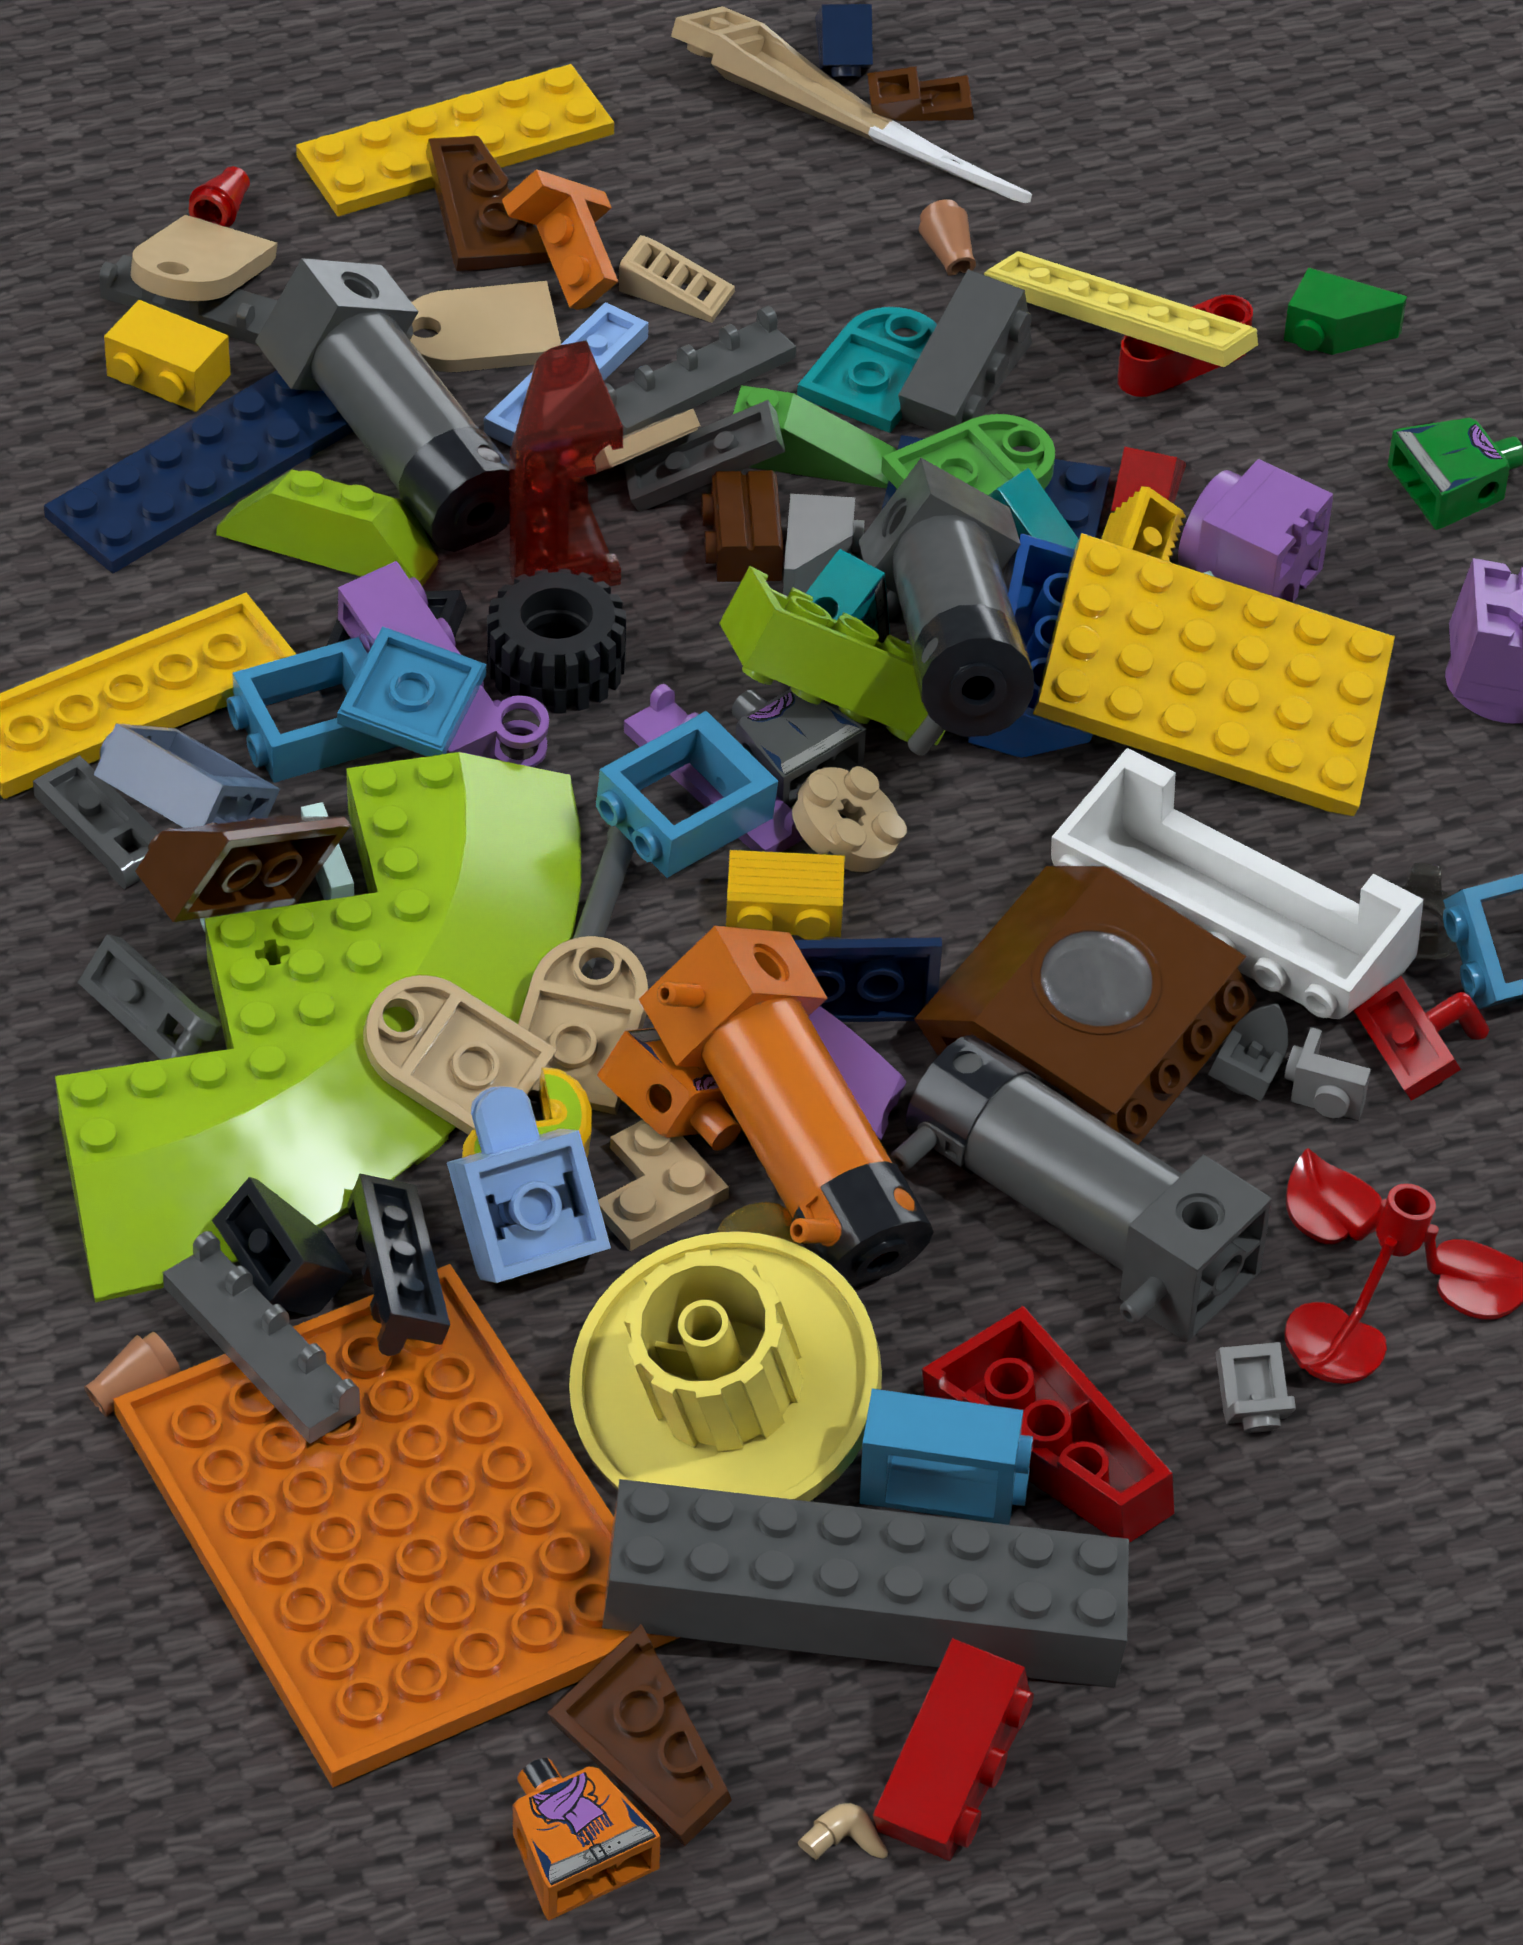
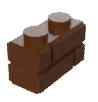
[701,470,784,582]

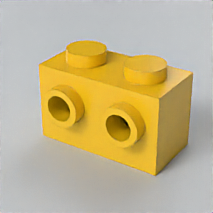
[104,300,231,412]

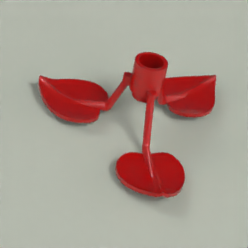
[1284,1148,1523,1384]

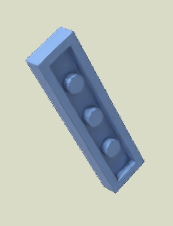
[484,302,648,455]

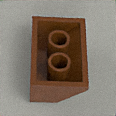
[135,816,351,922]

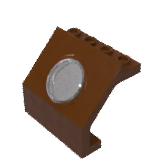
[915,866,1257,1145]

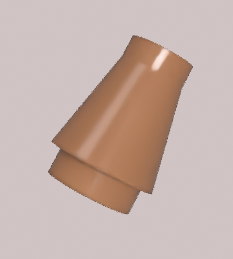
[919,199,976,276]
[84,1332,181,1417]

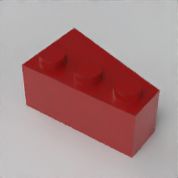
[873,1638,1034,1861]

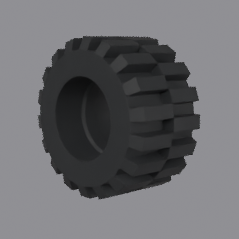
[487,569,626,714]

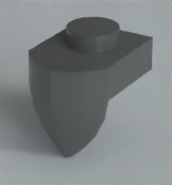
[1208,1004,1288,1101]

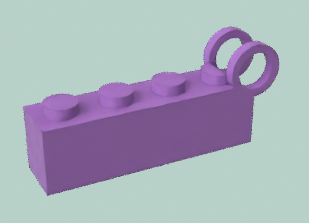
[338,561,549,767]

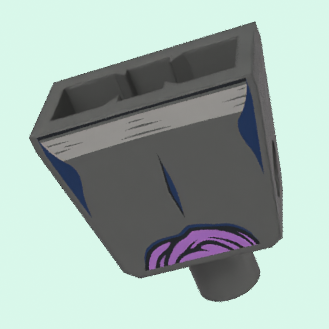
[732,689,866,808]

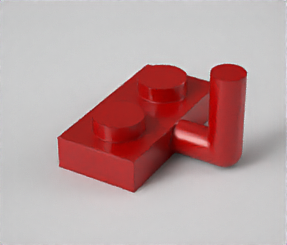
[1354,976,1489,1101]

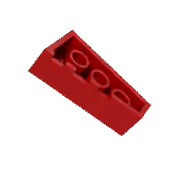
[922,1306,1174,1543]

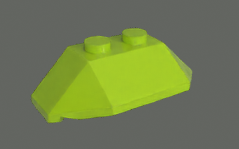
[216,469,438,586]

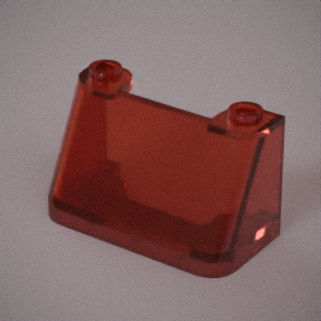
[509,340,624,586]

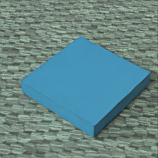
[337,626,486,756]

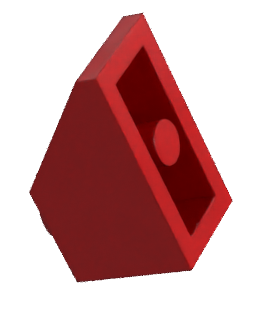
[1111,446,1186,512]

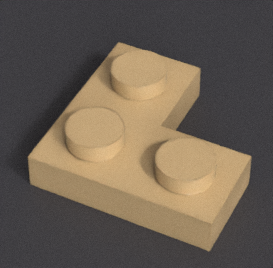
[598,1120,729,1251]

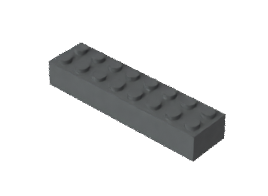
[602,1479,1129,1688]

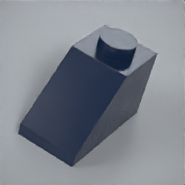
[815,4,873,78]

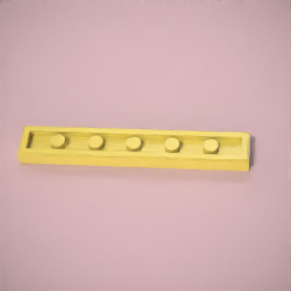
[984,251,1258,367]

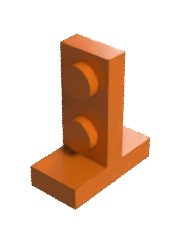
[502,169,618,310]

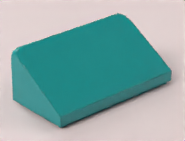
[988,468,1079,549]

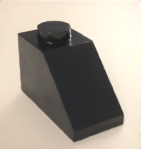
[212,1177,353,1316]

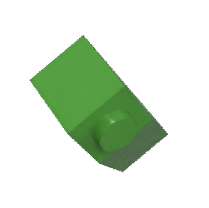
[733,385,896,488]

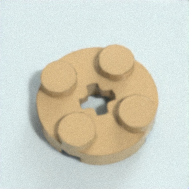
[792,766,907,872]

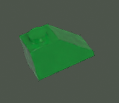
[1284,267,1407,355]

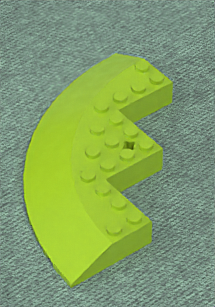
[55,752,582,1303]

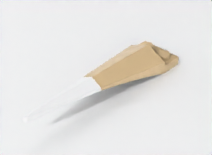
[671,6,1032,203]

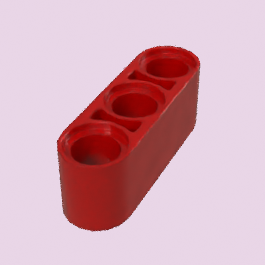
[1117,295,1253,397]

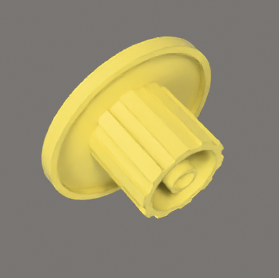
[569,1232,882,1501]

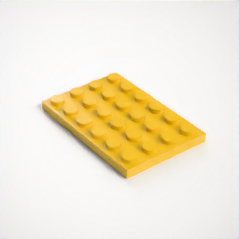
[1033,533,1395,816]

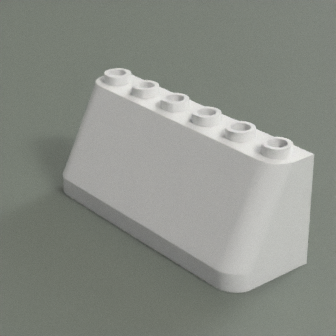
[1051,748,1423,1019]

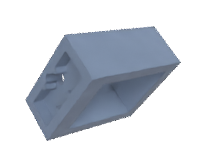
[94,723,280,828]

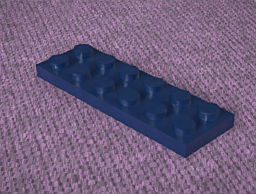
[44,370,354,574]

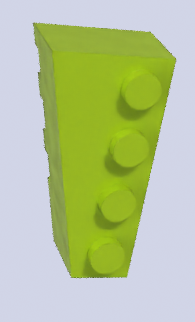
[719,566,945,745]

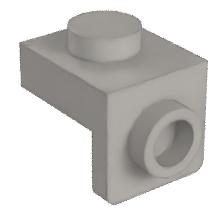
[1284,1028,1371,1120]
[1215,1342,1296,1433]

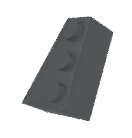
[898,269,1032,433]

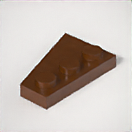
[548,1624,732,1846]

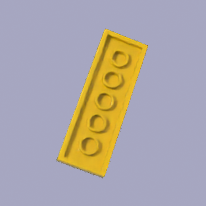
[296,64,614,217]
[0,592,296,799]

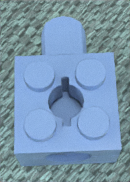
[447,1086,611,1283]

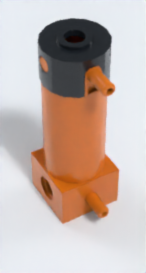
[639,926,934,1289]

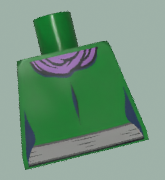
[1387,418,1523,530]

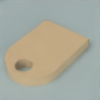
[130,215,277,301]
[410,281,561,372]
[518,936,649,1115]
[363,975,557,1135]

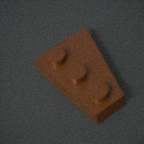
[426,136,551,271]

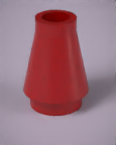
[189,166,250,228]

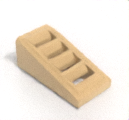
[619,235,735,323]

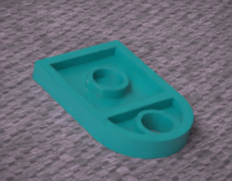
[797,307,937,433]

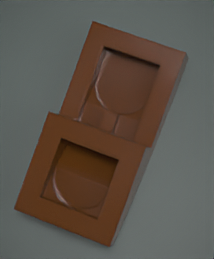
[867,66,974,121]

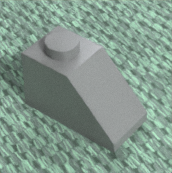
[783,493,865,596]

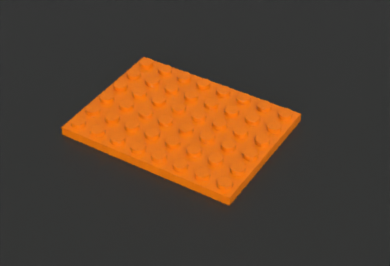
[113,1264,680,1788]

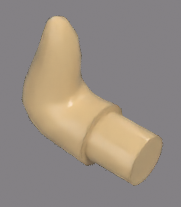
[798,1803,888,1860]

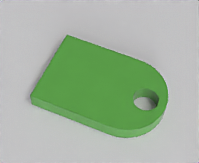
[881,414,1055,495]

